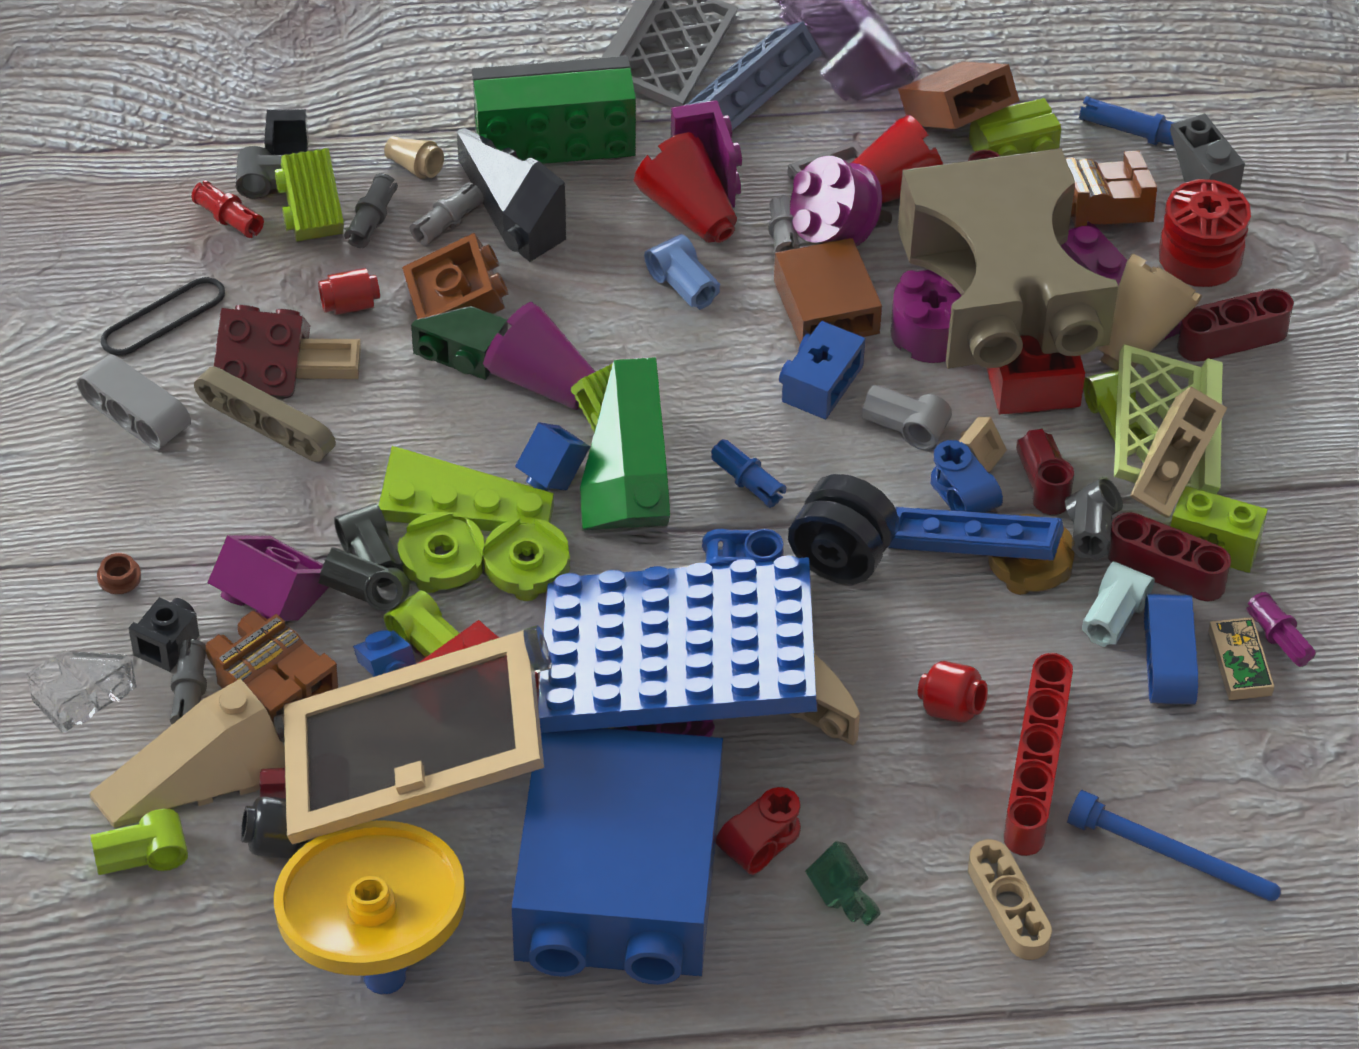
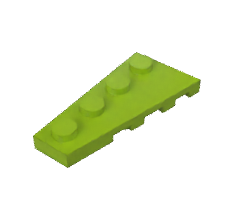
[378,446,554,531]

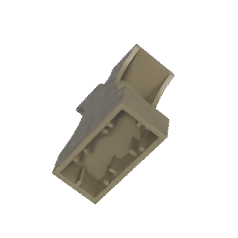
[898,148,1118,369]

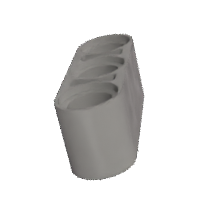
[76,355,191,450]

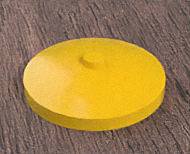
[274,820,466,976]

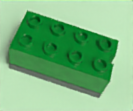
[472,56,636,164]

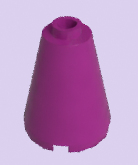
[483,302,596,410]

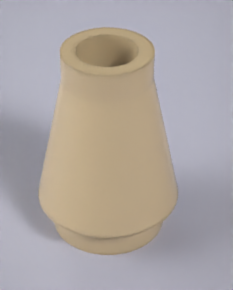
[384,136,444,179]

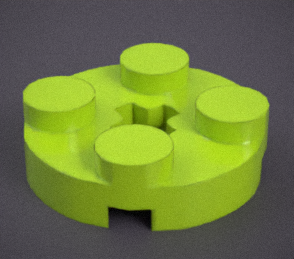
[398,512,485,593]
[483,519,570,601]

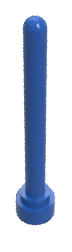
[1067,790,1281,901]

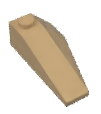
[89,679,285,828]

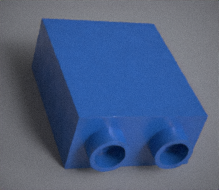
[512,728,723,985]

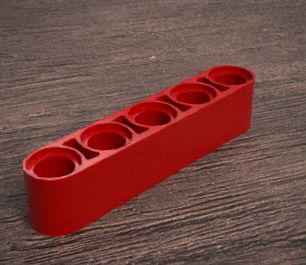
[1004,653,1073,856]

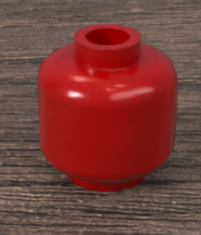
[918,661,988,723]

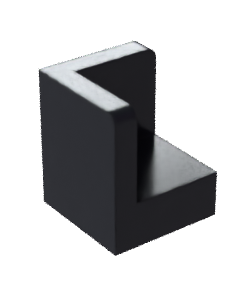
[264,109,309,155]

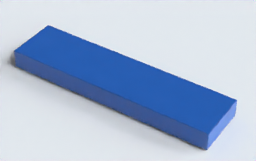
[888,507,1064,560]

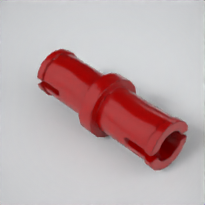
[191,180,264,238]

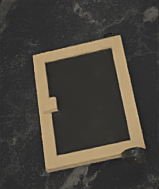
[274,625,552,845]

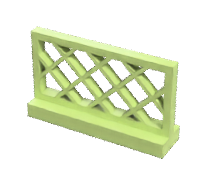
[1114,344,1223,494]

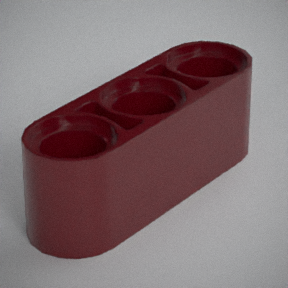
[1177,289,1294,362]
[1107,512,1231,602]

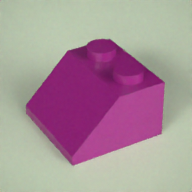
[207,535,329,621]

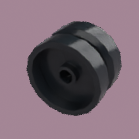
[788,474,899,585]

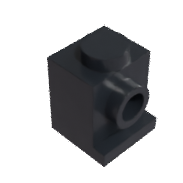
[128,597,200,672]

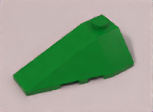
[580,357,670,531]

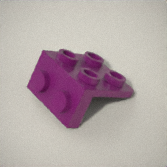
[670,100,742,208]

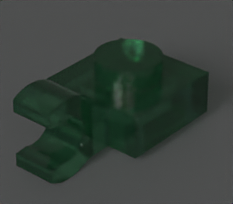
[805,841,881,926]

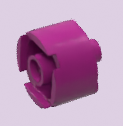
[890,270,961,363]

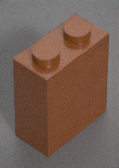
[898,61,1020,129]
[774,238,882,343]

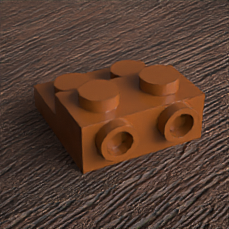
[402,233,509,319]

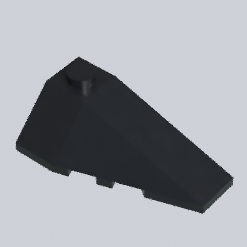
[457,128,566,262]

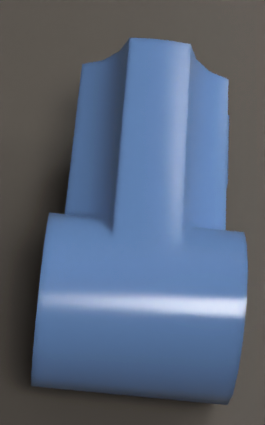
[644,234,720,310]

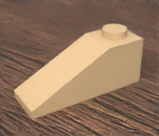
[1130,386,1227,518]

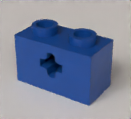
[779,321,866,420]

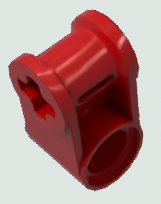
[716,787,801,875]

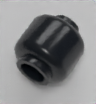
[241,796,309,859]

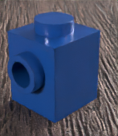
[515,422,591,492]

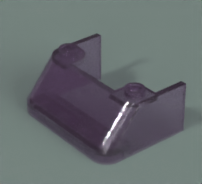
[774,0,922,101]

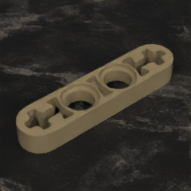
[194,366,336,462]

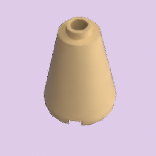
[1097,254,1202,370]

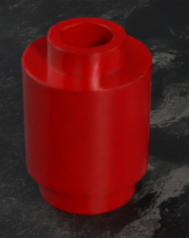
[318,268,380,315]

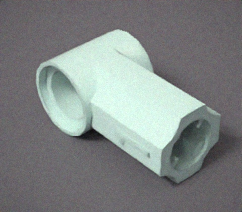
[1082,561,1155,647]

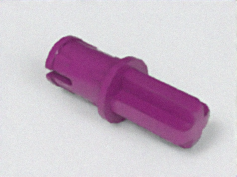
[1246,592,1316,667]

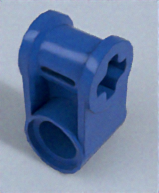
[931,440,1003,513]
[702,529,784,566]

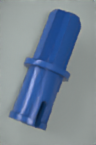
[711,439,787,508]

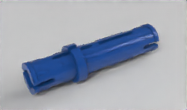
[1079,96,1175,147]

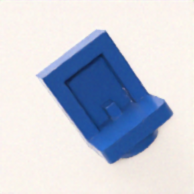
[353,630,416,700]

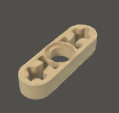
[968,839,1052,960]

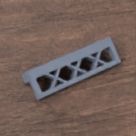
[686,21,822,131]

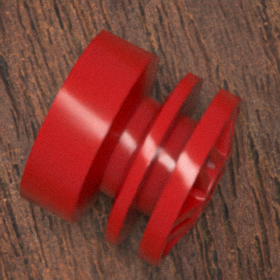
[1159,179,1251,287]

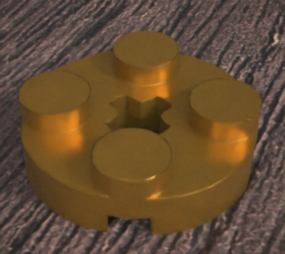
[988,514,1075,595]

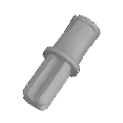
[768,195,800,253]

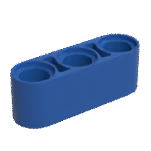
[1144,594,1198,705]

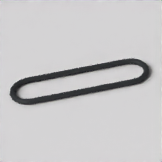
[101,277,225,355]

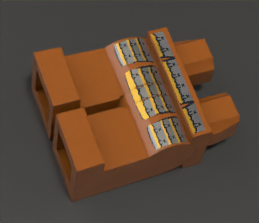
[1066,150,1157,228]
[205,610,338,733]

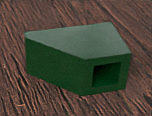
[411,306,508,380]

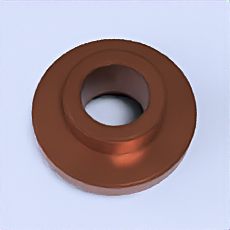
[97,553,141,594]

